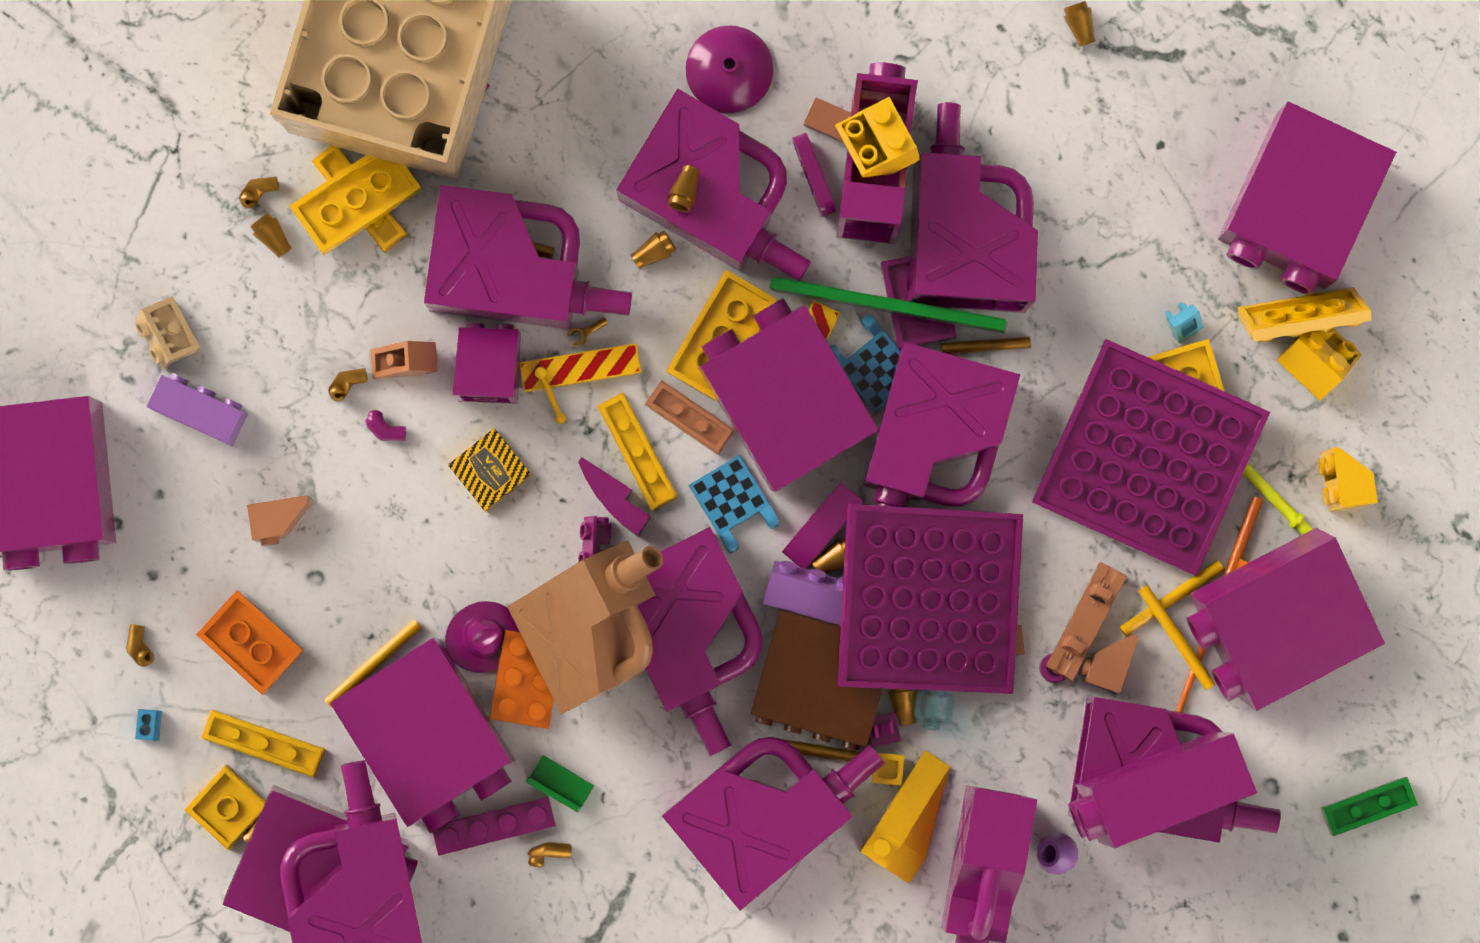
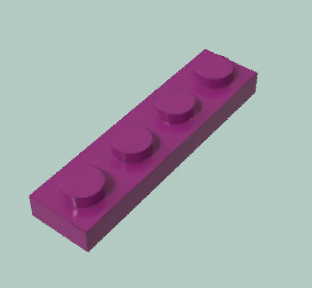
[433,797,556,856]

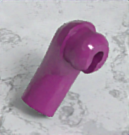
[365,410,406,441]

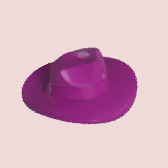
[445,601,520,673]

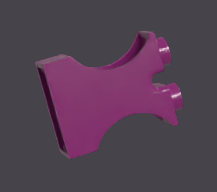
[836,62,918,244]

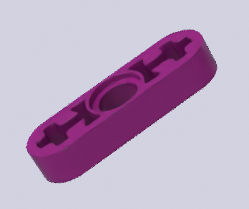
[792,133,836,217]

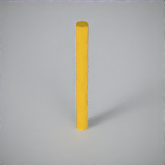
[1119,560,1224,637]
[1138,584,1215,690]
[324,619,422,708]

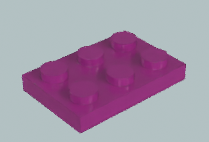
[880,256,957,350]

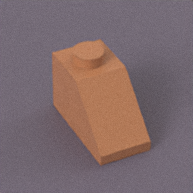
[371,341,438,379]
[247,495,312,546]
[1080,634,1139,694]

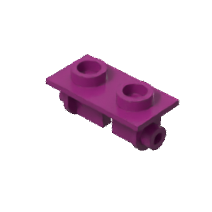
[578,516,612,562]

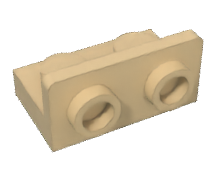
[135,296,200,370]

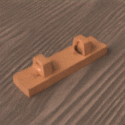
[1045,562,1127,681]

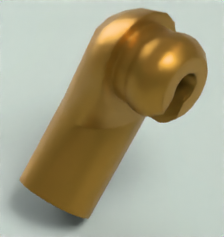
[239,176,279,209]
[328,368,368,402]
[126,624,154,667]
[527,842,572,867]

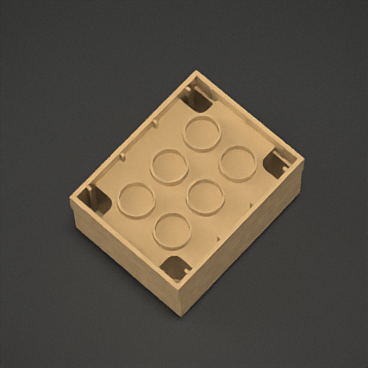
[270,0,512,181]

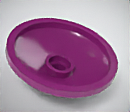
[685,25,773,113]

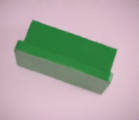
[526,755,595,812]

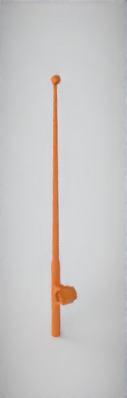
[1175,496,1264,713]

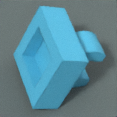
[1166,302,1204,343]

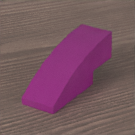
[578,457,651,537]
[782,482,864,569]

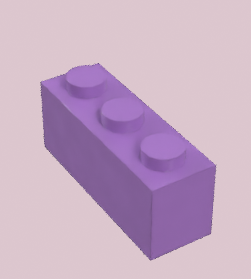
[147,373,248,446]
[762,561,843,626]

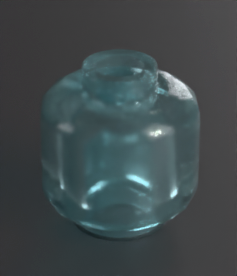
[914,690,955,730]

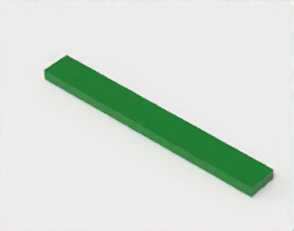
[769,277,1007,334]

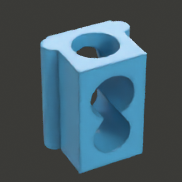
[135,709,162,741]

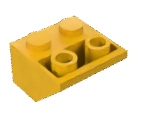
[835,97,920,177]
[1277,327,1362,401]
[1318,447,1378,512]

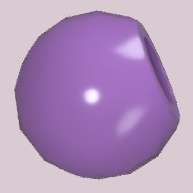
[1037,832,1078,875]

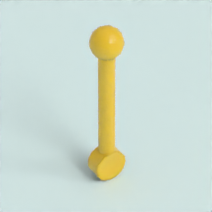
[535,366,567,424]

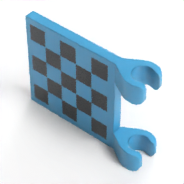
[830,315,900,413]
[689,455,780,554]

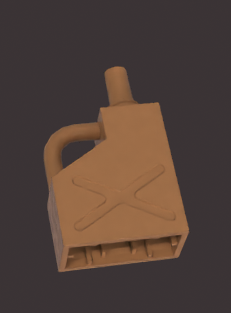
[507,540,663,714]

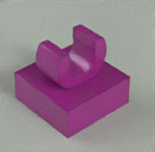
[869,712,901,747]

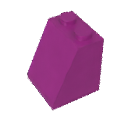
[453,323,521,404]

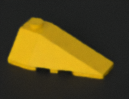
[859,750,950,884]

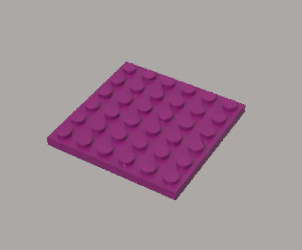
[1032,339,1270,576]
[837,504,1023,694]

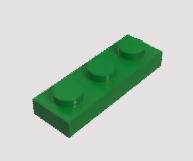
[1320,777,1418,836]

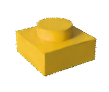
[871,753,905,786]

